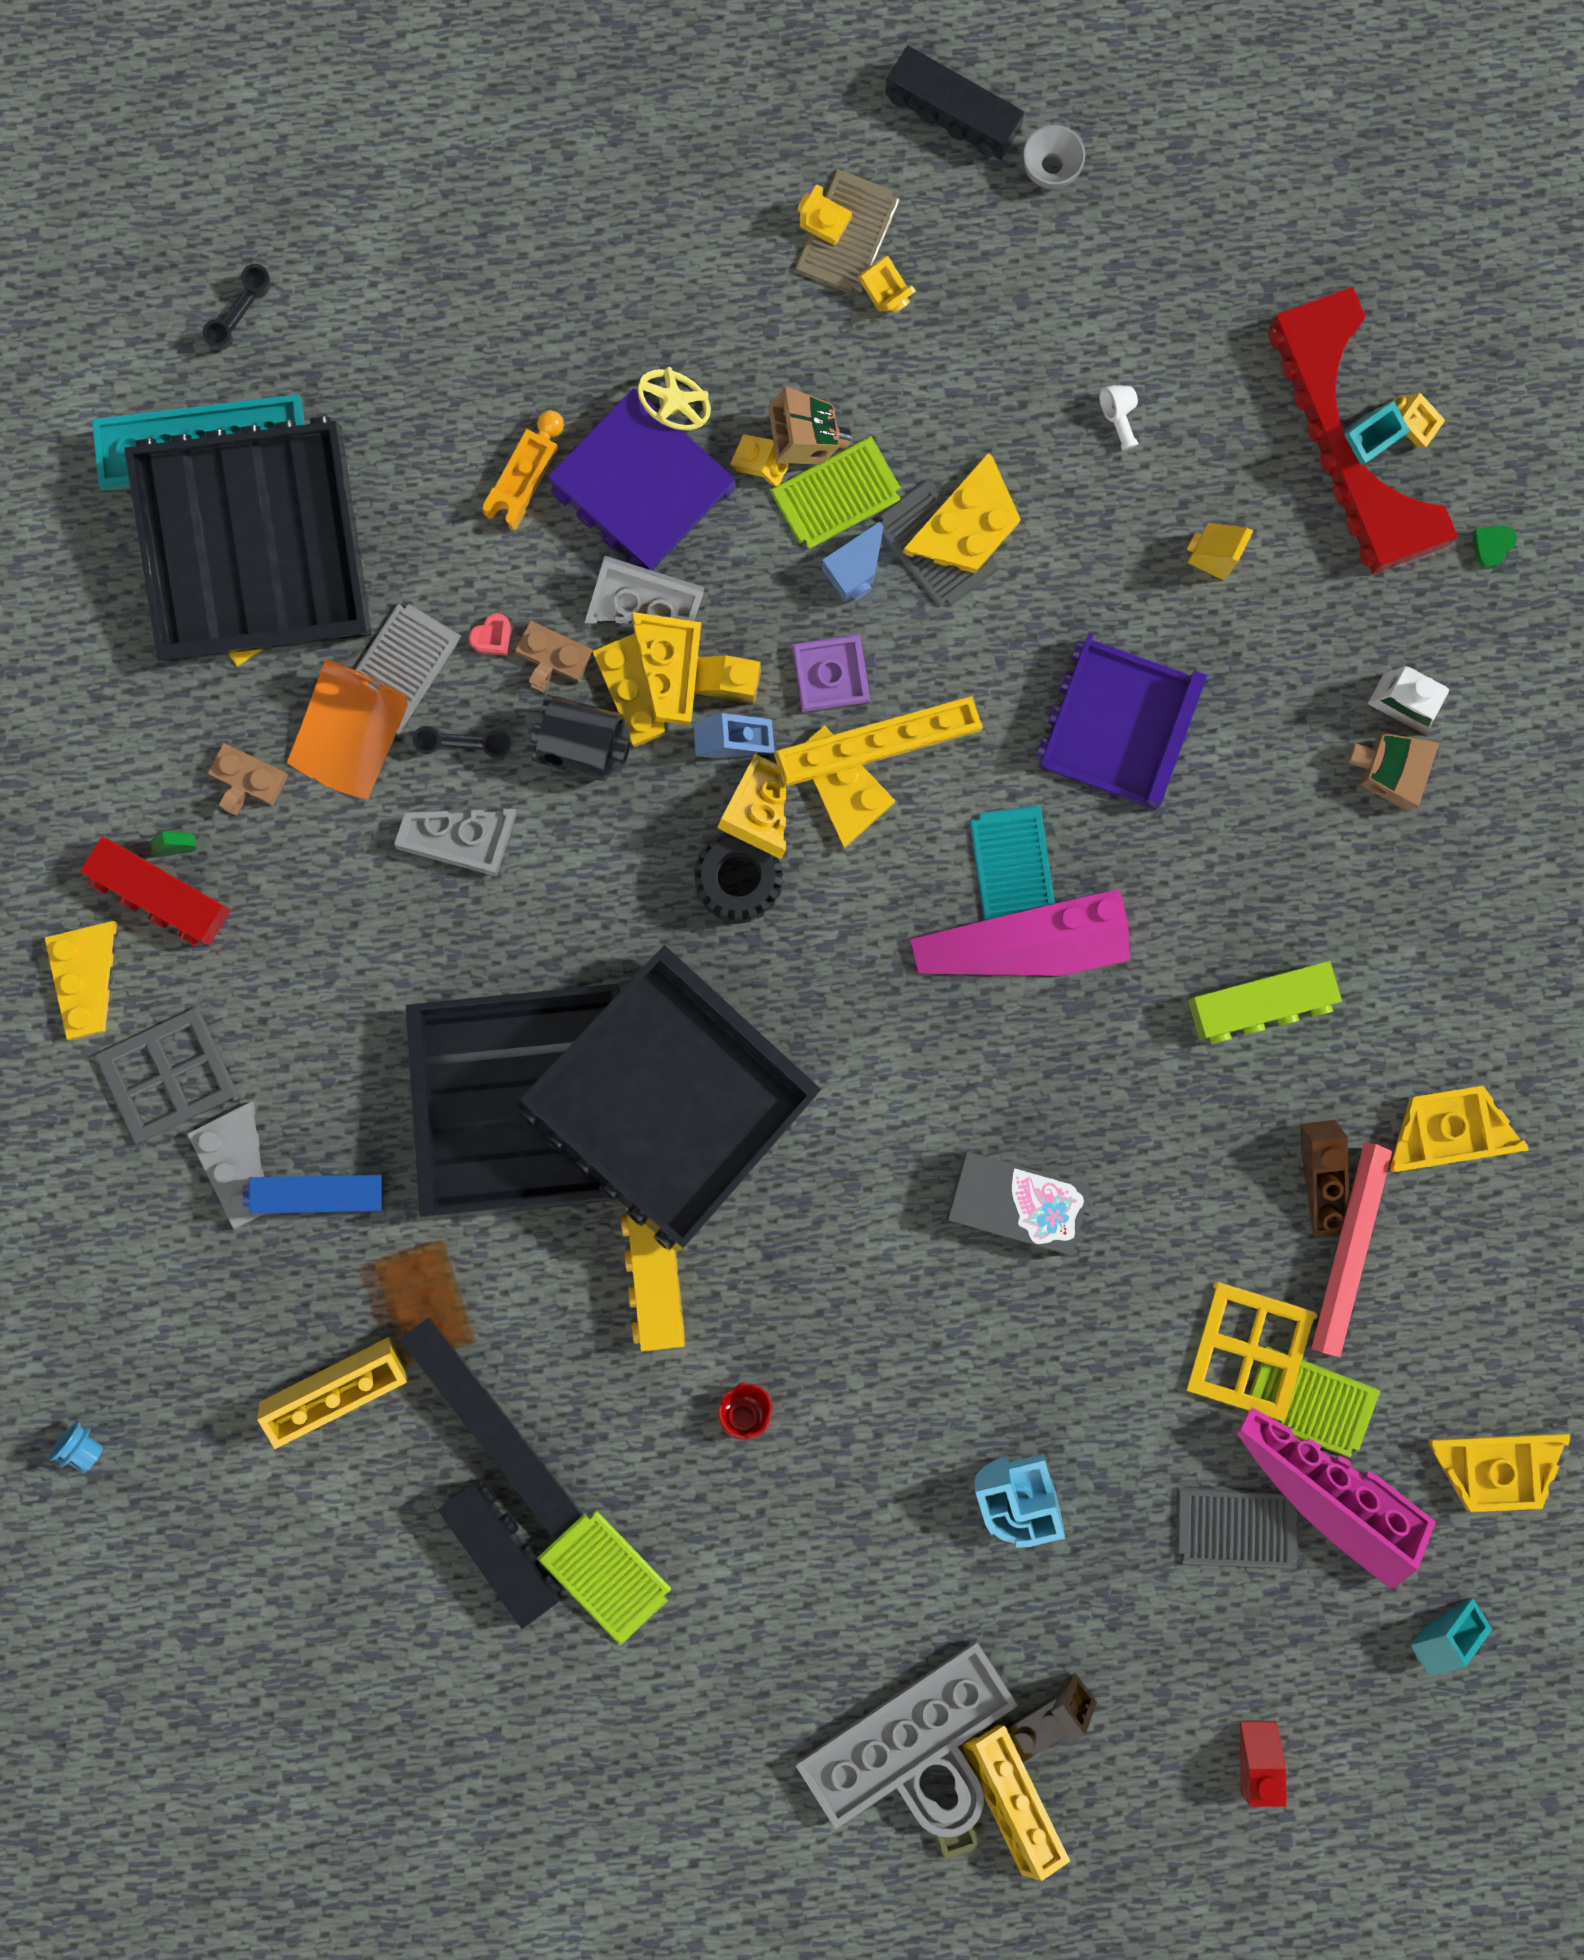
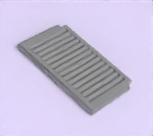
[355,604,462,735]

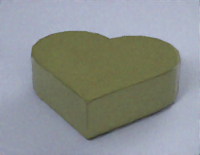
[935,1825,980,1861]

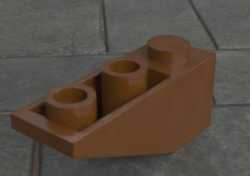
[1300,1120,1349,1237]

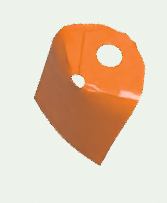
[287,659,407,800]

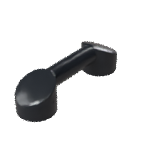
[202,264,271,350]
[412,726,512,758]

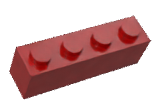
[80,836,231,946]

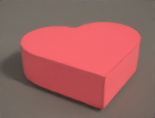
[469,613,511,656]

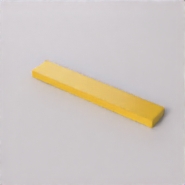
[774,696,983,787]

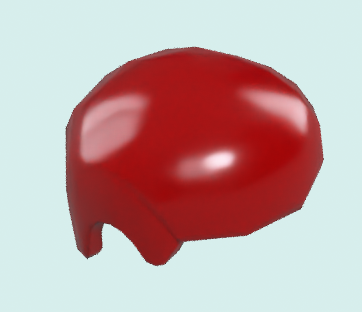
[717,1382,773,1441]

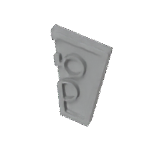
[585,556,704,623]
[394,809,517,877]
[187,1102,267,1229]

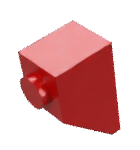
[1240,1721,1287,1807]

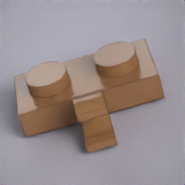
[515,621,593,693]
[207,743,288,816]

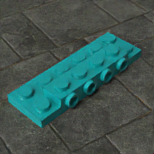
[92,394,305,490]

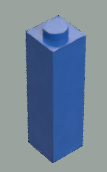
[243,1175,383,1214]

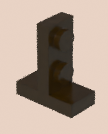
[1005,1673,1097,1763]

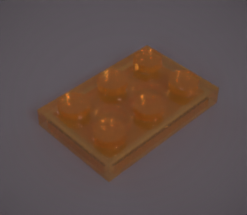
[374,1240,476,1366]

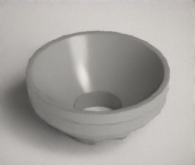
[1023,125,1086,189]

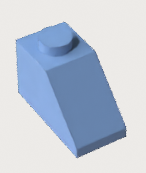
[822,522,884,602]
[693,713,775,759]

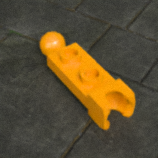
[482,410,564,531]

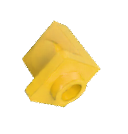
[797,185,852,246]
[1391,393,1445,448]

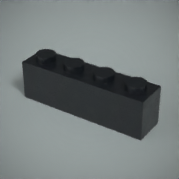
[885,45,1025,160]
[438,1479,561,1629]

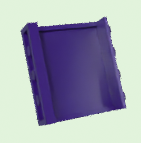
[548,388,736,571]
[1036,632,1207,810]

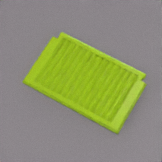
[769,436,901,549]
[1249,1346,1381,1458]
[537,1511,671,1645]

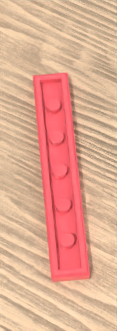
[1312,1142,1393,1357]

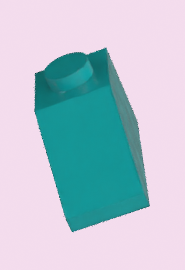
[1344,401,1410,465]
[1411,1598,1492,1677]

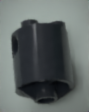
[530,694,631,781]

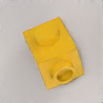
[857,256,915,313]
[730,434,789,487]

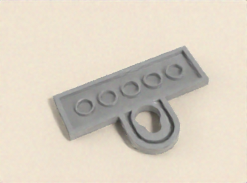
[796,1640,1018,1837]

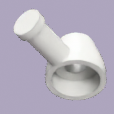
[1099,385,1138,451]

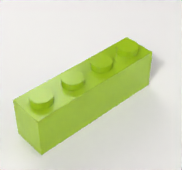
[1188,961,1342,1045]

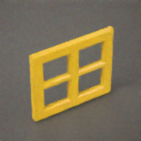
[1186,1282,1318,1422]

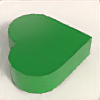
[1472,526,1517,569]
[149,831,197,857]

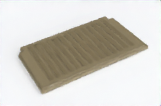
[794,169,900,294]

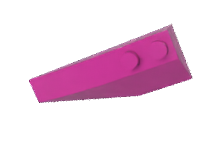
[910,889,1130,976]
[1237,1408,1436,1590]

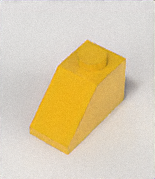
[1187,523,1253,580]
[694,655,761,705]

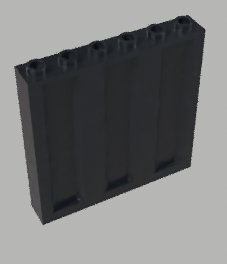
[124,417,372,662]
[405,983,621,1220]

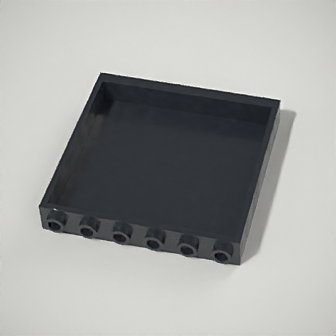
[515,945,822,1252]

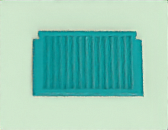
[969,805,1055,921]

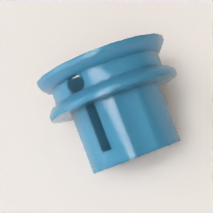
[48,1420,103,1474]

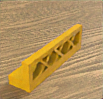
[959,1725,1070,1881]

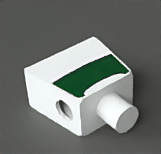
[1368,666,1449,735]

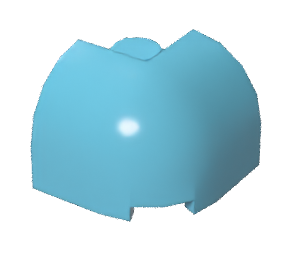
[974,1454,1065,1548]

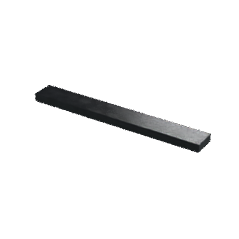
[399,1316,583,1540]

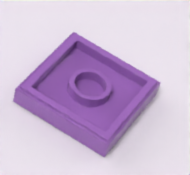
[792,634,871,714]

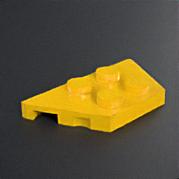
[903,453,1021,573]
[1390,1086,1529,1172]
[1428,1433,1570,1512]

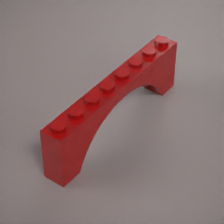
[1268,286,1458,575]

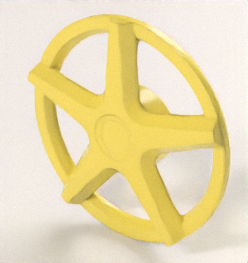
[638,367,711,431]

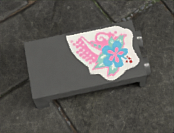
[946,1151,1094,1256]

